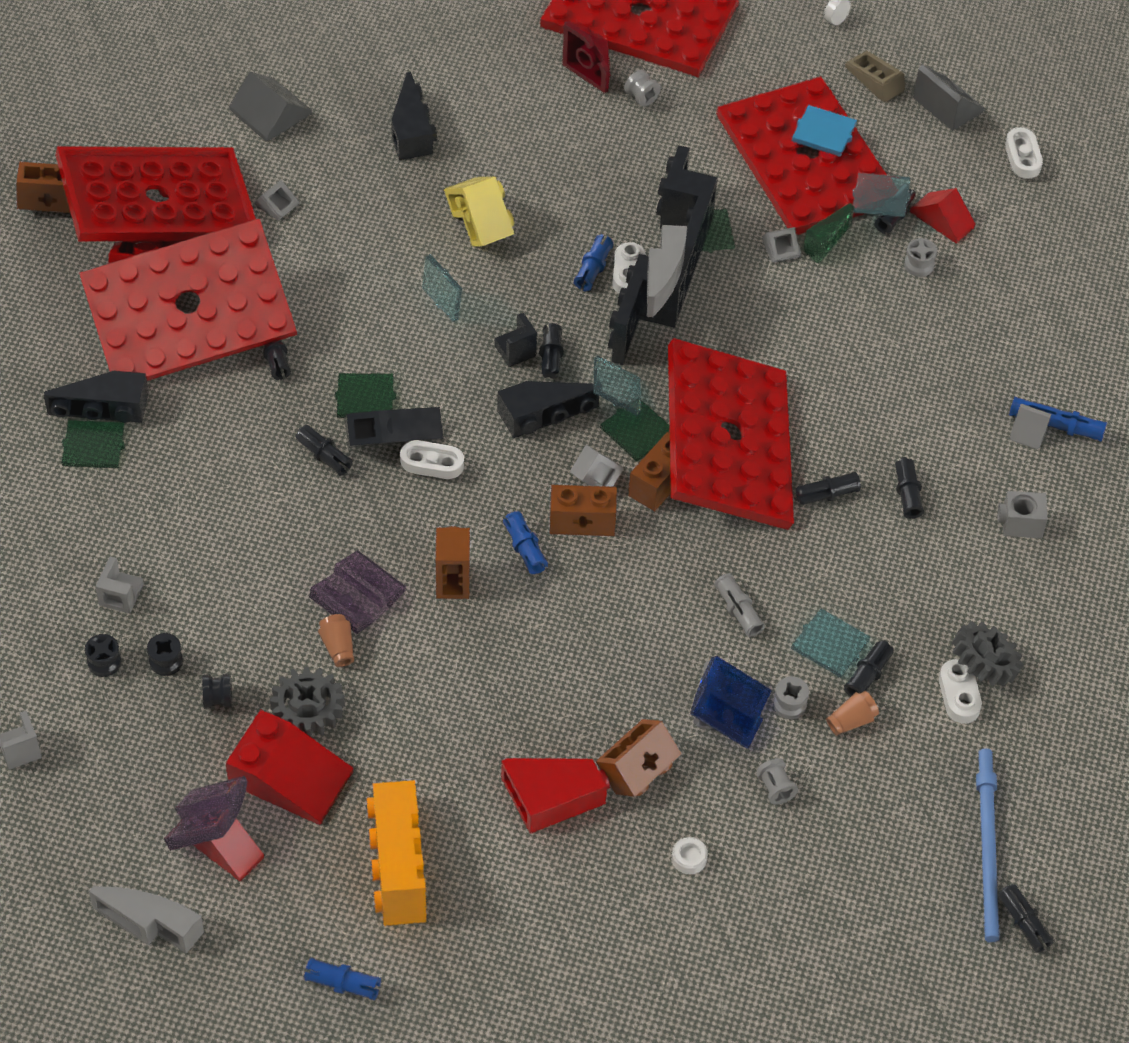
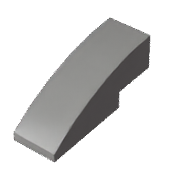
[647,225,687,317]
[89,886,204,954]

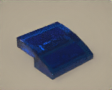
[690,656,772,749]

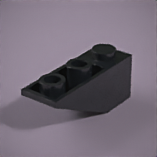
[391,72,437,161]
[44,371,149,423]
[497,381,600,438]
[344,407,443,448]

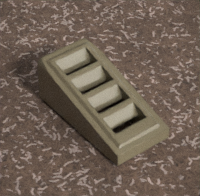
[845,50,906,102]

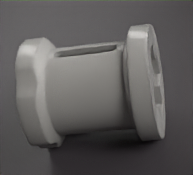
[756,758,798,805]

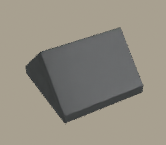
[913,64,986,131]
[229,71,312,142]

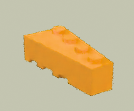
[367,780,427,926]

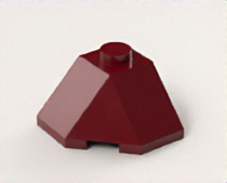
[562,20,610,94]

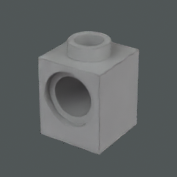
[997,491,1048,539]

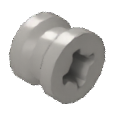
[624,69,661,107]
[904,238,937,277]
[773,676,809,720]

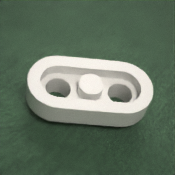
[1005,127,1043,179]
[613,242,646,294]
[400,440,464,479]
[939,659,982,724]

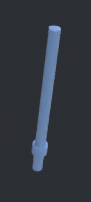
[976,749,999,942]

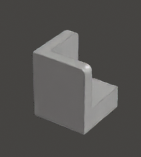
[570,445,624,487]
[95,556,144,614]
[0,711,42,770]

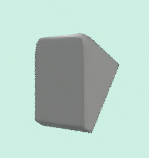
[254,180,300,221]
[762,227,801,263]
[1010,404,1051,449]

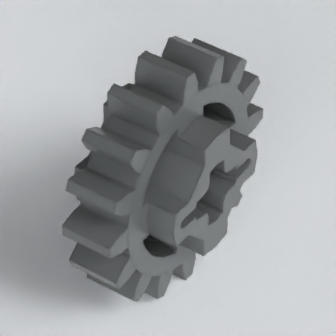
[951,621,1024,686]
[270,666,345,737]

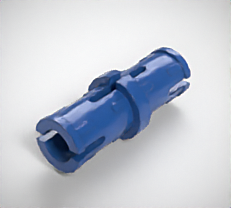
[574,235,614,291]
[503,511,548,574]
[304,958,381,1000]

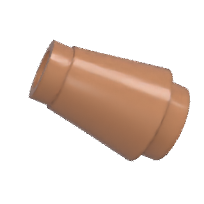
[318,614,354,667]
[826,691,879,736]

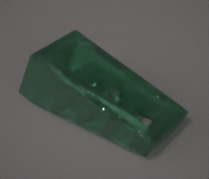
[803,203,855,263]

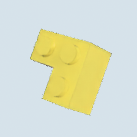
[444,176,514,246]

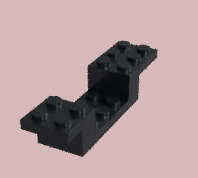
[608,145,718,365]

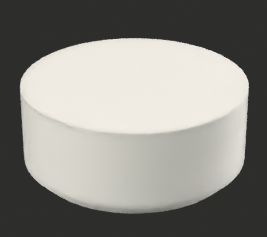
[824,0,851,26]
[672,837,708,874]

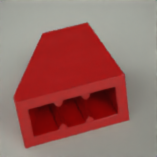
[501,758,610,834]

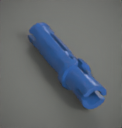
[1009,396,1107,442]

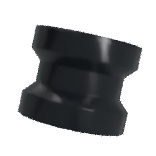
[147,633,183,676]
[85,634,121,677]
[202,673,232,709]

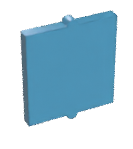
[792,105,857,157]

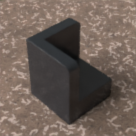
[494,312,537,367]

